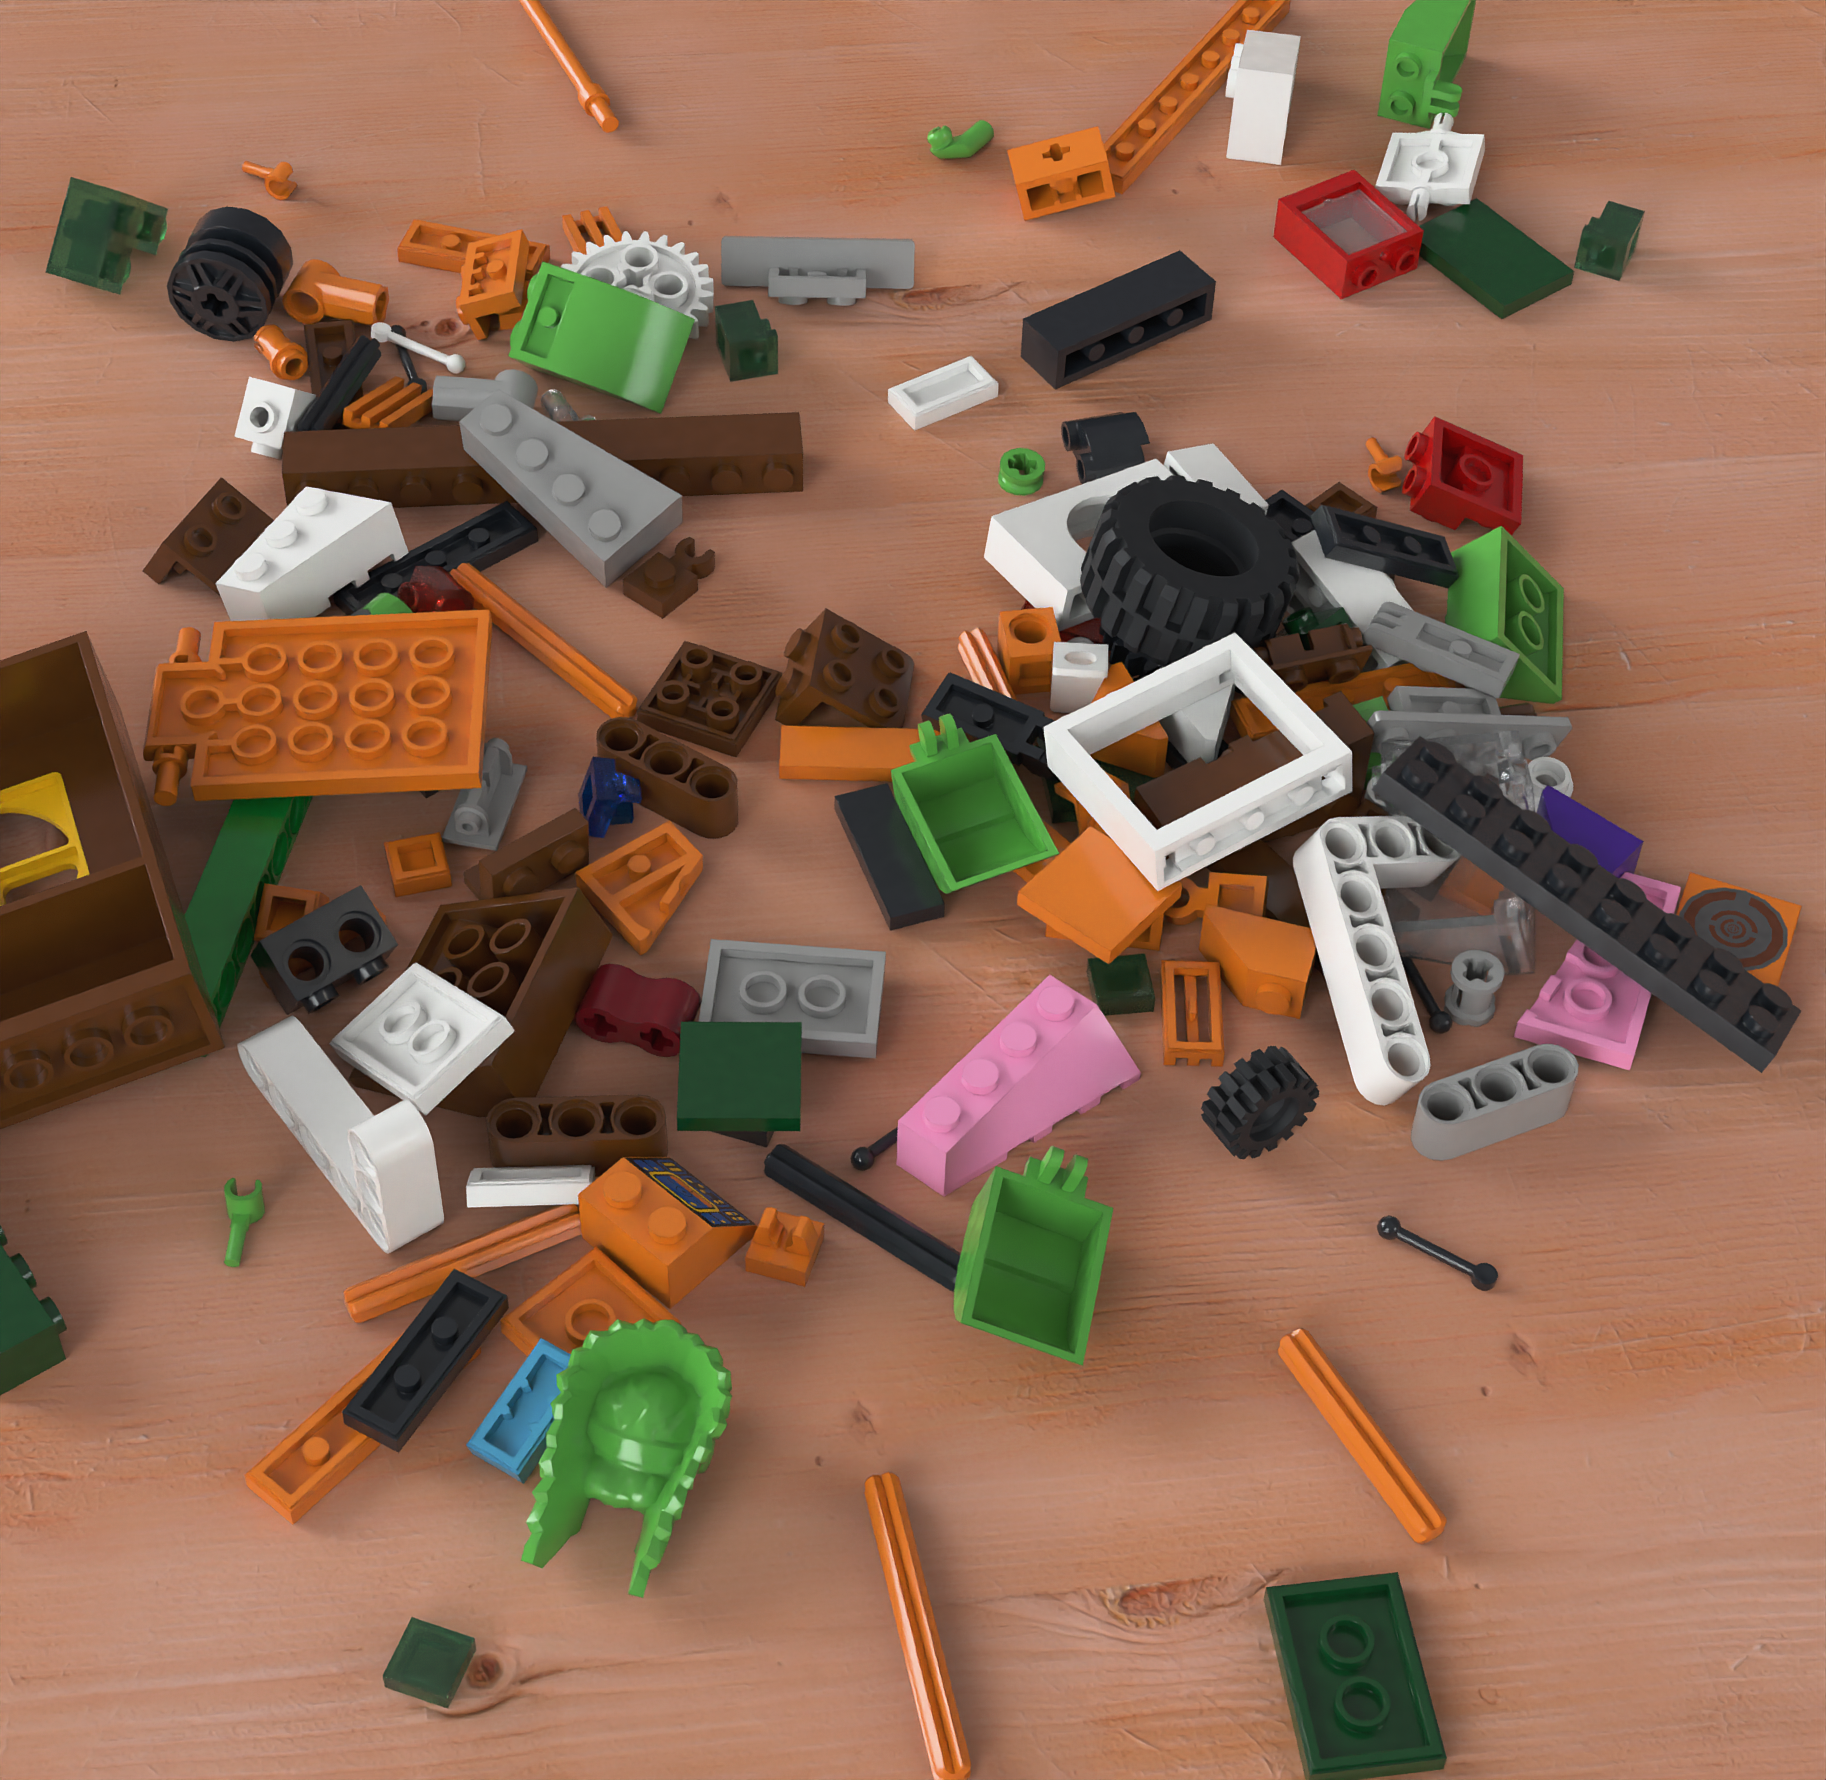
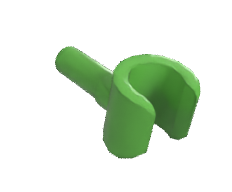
[224,1178,265,1267]

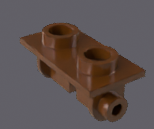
[1252,623,1373,693]

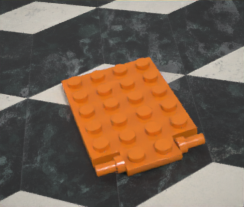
[143,610,492,806]

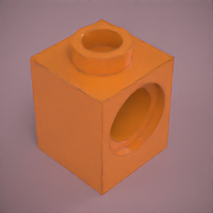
[997,607,1061,695]

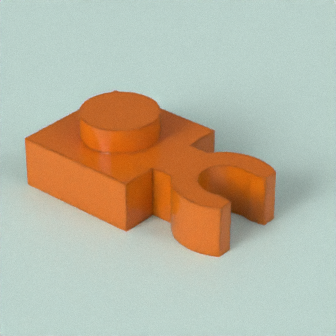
[1164,872,1269,925]

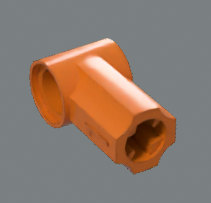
[282,259,389,326]

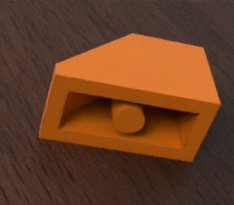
[1199,904,1317,1019]

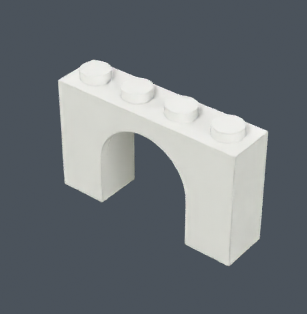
[984,459,1175,631]

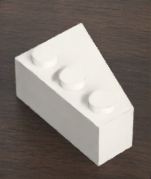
[1225,30,1301,165]
[215,486,409,621]
[1287,530,1414,673]

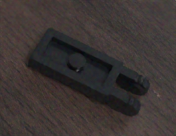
[921,672,1059,781]

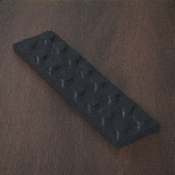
[1371,736,1802,1073]

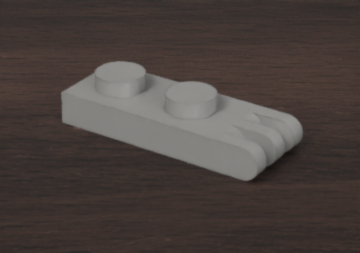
[1363,602,1520,699]

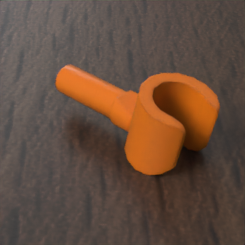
[242,161,298,200]
[1365,437,1402,493]

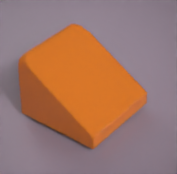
[253,883,329,942]

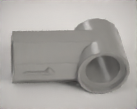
[432,369,538,421]

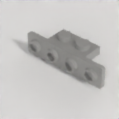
[721,236,915,306]
[1366,686,1572,760]

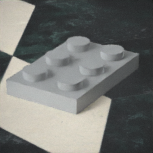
[699,939,886,1058]

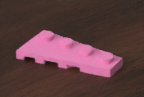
[1514,872,1681,1071]

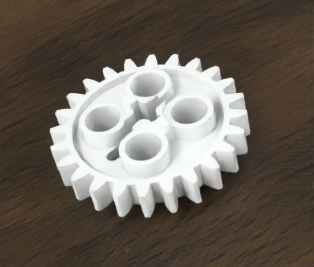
[561,231,714,339]

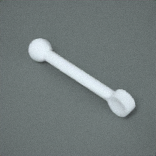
[371,322,466,374]

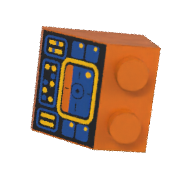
[578,1157,757,1309]

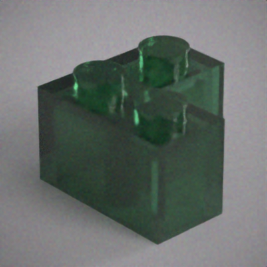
[46,177,168,295]

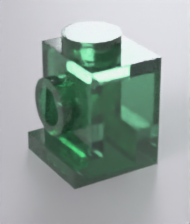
[1574,201,1645,281]
[715,300,778,382]

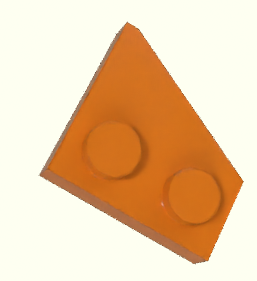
[575,820,703,956]

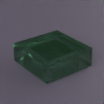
[1086,954,1155,1016]
[383,1617,477,1709]

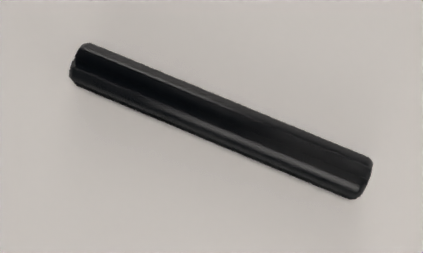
[764,1144,961,1292]

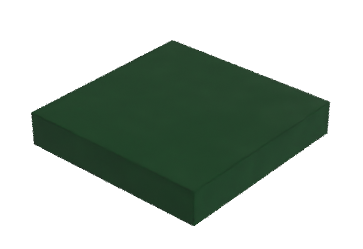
[677,1022,802,1132]

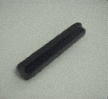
[297,335,381,431]

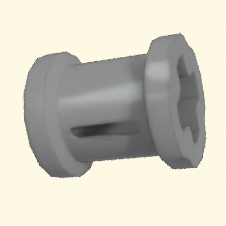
[1444,950,1505,1027]

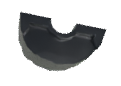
[1061,412,1150,484]

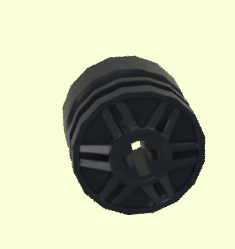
[167,206,293,342]

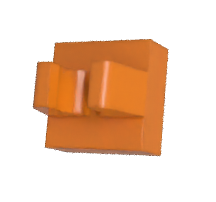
[745,1207,824,1287]

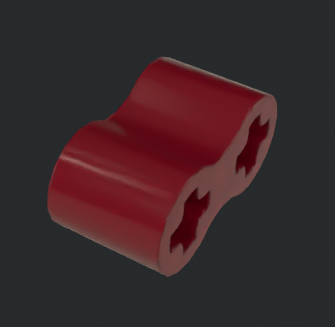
[575,963,702,1057]

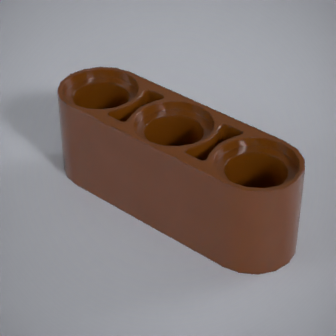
[596,717,738,839]
[486,1094,668,1177]

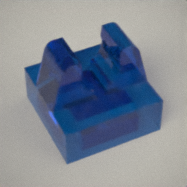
[578,756,642,838]

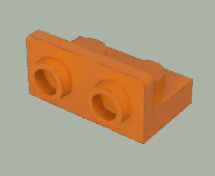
[456,229,530,340]

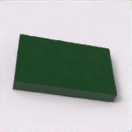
[1419,198,1574,319]
[1264,1572,1447,1780]

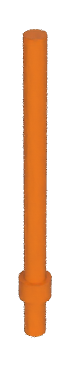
[518,0,619,133]

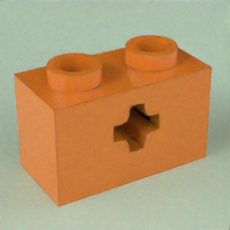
[1007,126,1116,221]

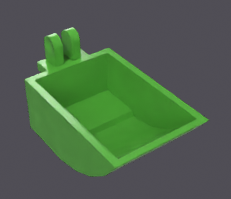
[1377,0,1476,129]
[508,261,695,414]
[891,713,1059,894]
[953,1146,1114,1366]

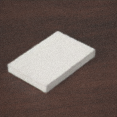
[329,963,515,1116]

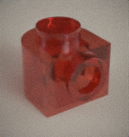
[397,566,474,613]

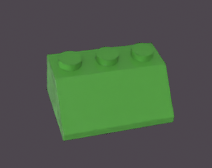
[1445,526,1564,704]

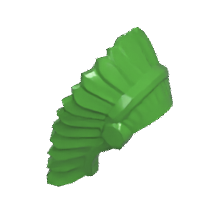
[521,1318,732,1598]

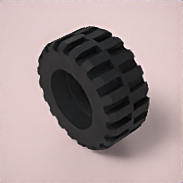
[1080,475,1299,666]

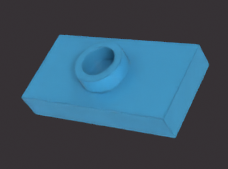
[466,1338,571,1484]

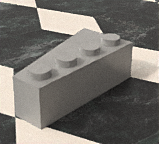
[459,389,683,588]

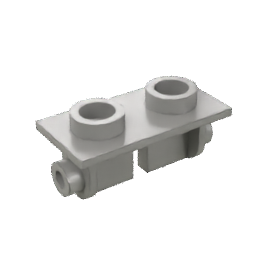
[442,738,527,851]

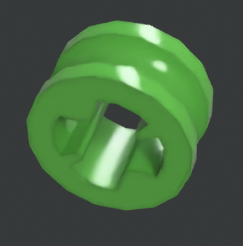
[998,448,1045,496]

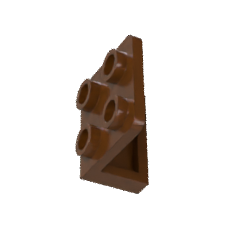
[775,608,914,728]

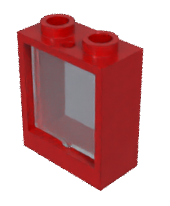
[1273,170,1424,299]

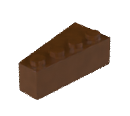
[1134,691,1374,860]

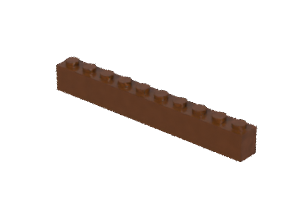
[282,412,803,508]

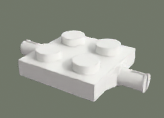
[1375,113,1485,221]

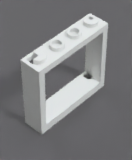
[1043,633,1352,891]

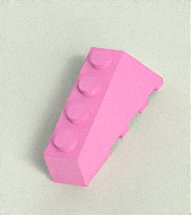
[896,975,1141,1197]

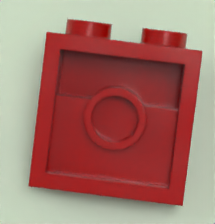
[1402,416,1523,536]

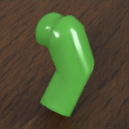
[927,120,994,159]

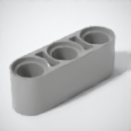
[1411,1044,1579,1161]

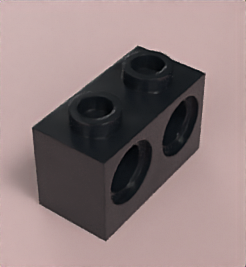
[250,885,398,1015]

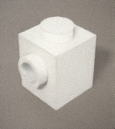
[235,377,316,459]

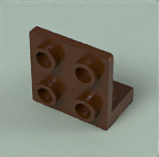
[143,477,274,596]

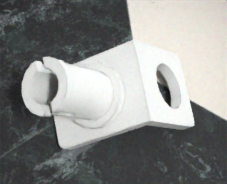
[1050,637,1108,713]

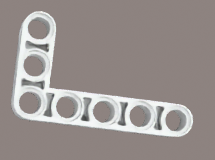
[1293,816,1461,1106]
[237,1016,444,1254]

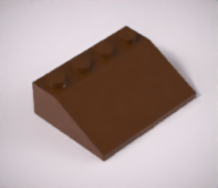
[348,887,613,1117]

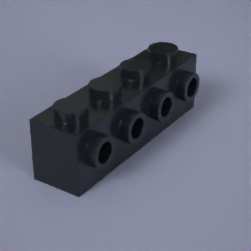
[1021,250,1216,390]

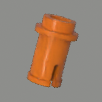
[254,324,308,380]

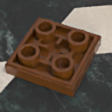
[637,641,782,757]

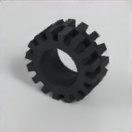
[1201,1046,1319,1159]

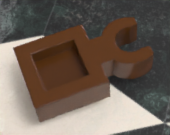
[623,537,715,619]

